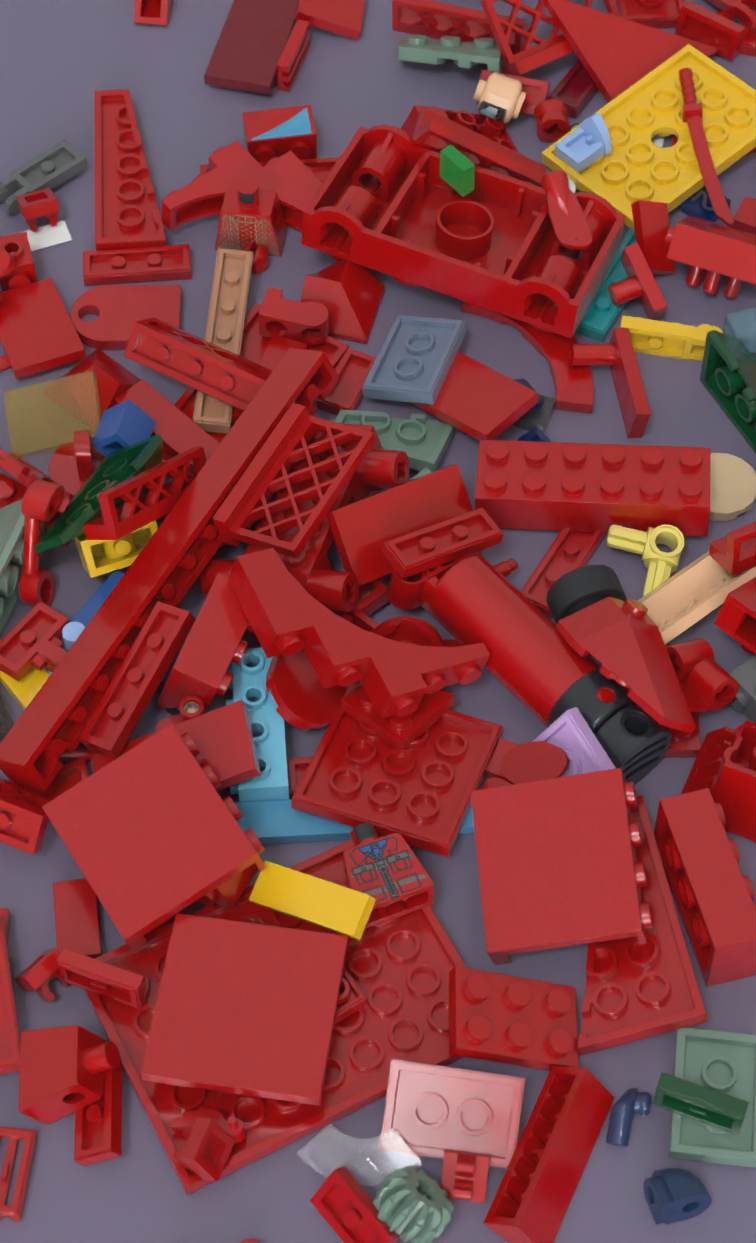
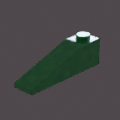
[700,330,756,454]
[33,434,163,553]

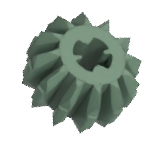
[373,1165,454,1243]

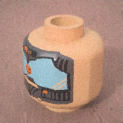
[473,72,526,124]

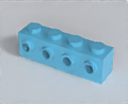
[226,647,289,802]

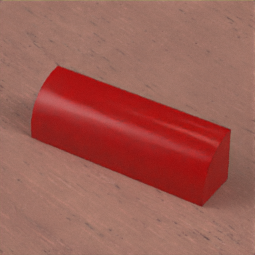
[483,1066,614,1243]

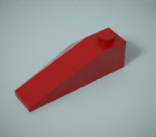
[555,597,696,733]

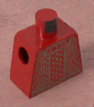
[215,178,287,257]

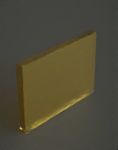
[3,371,102,457]

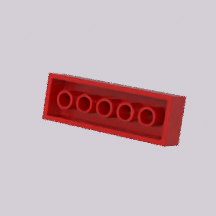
[475,439,711,537]

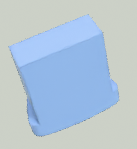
[554,113,612,173]

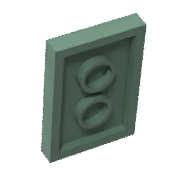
[669,1027,756,1168]

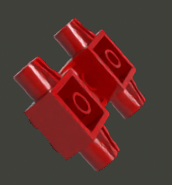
[200,423,410,612]

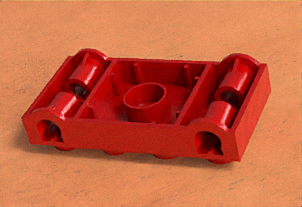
[301,124,626,338]

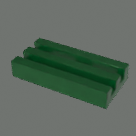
[653,1072,749,1134]

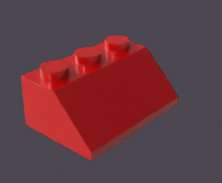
[156,573,254,708]

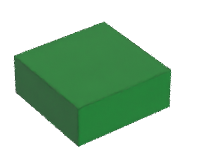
[440,145,475,197]

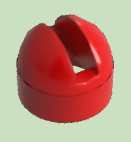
[243,242,270,274]

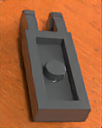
[0,139,87,216]

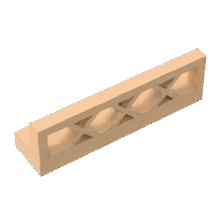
[638,551,756,644]

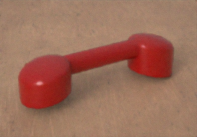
[19,480,64,607]

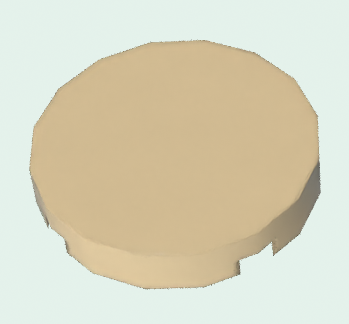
[709,453,756,521]

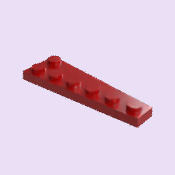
[94,89,167,250]

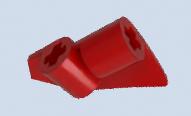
[665,638,739,712]

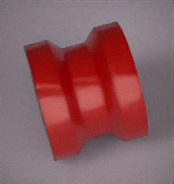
[534,99,571,143]

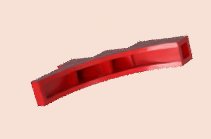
[228,548,491,719]

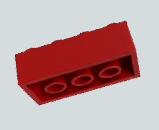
[654,788,756,987]

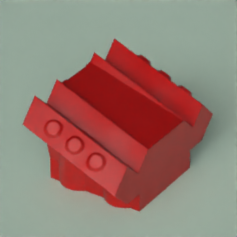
[681,720,756,843]

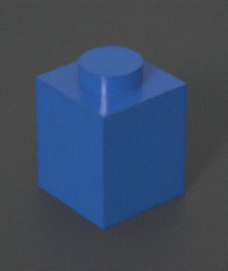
[91,400,156,457]

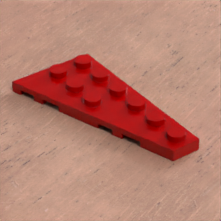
[577,795,708,1056]

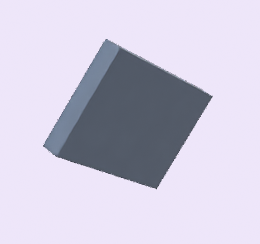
[362,315,467,405]

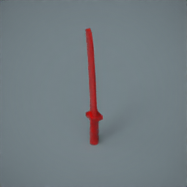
[678,68,734,228]

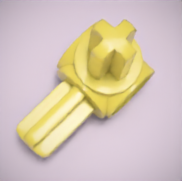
[606,524,684,596]

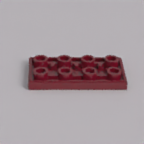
[204,0,297,95]

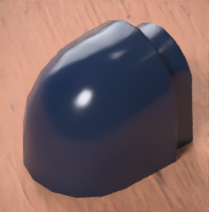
[643,1168,712,1225]

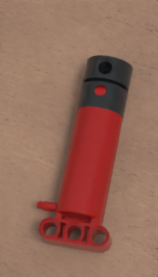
[387,550,672,785]

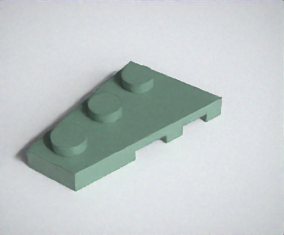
[399,35,501,72]
[334,410,457,472]

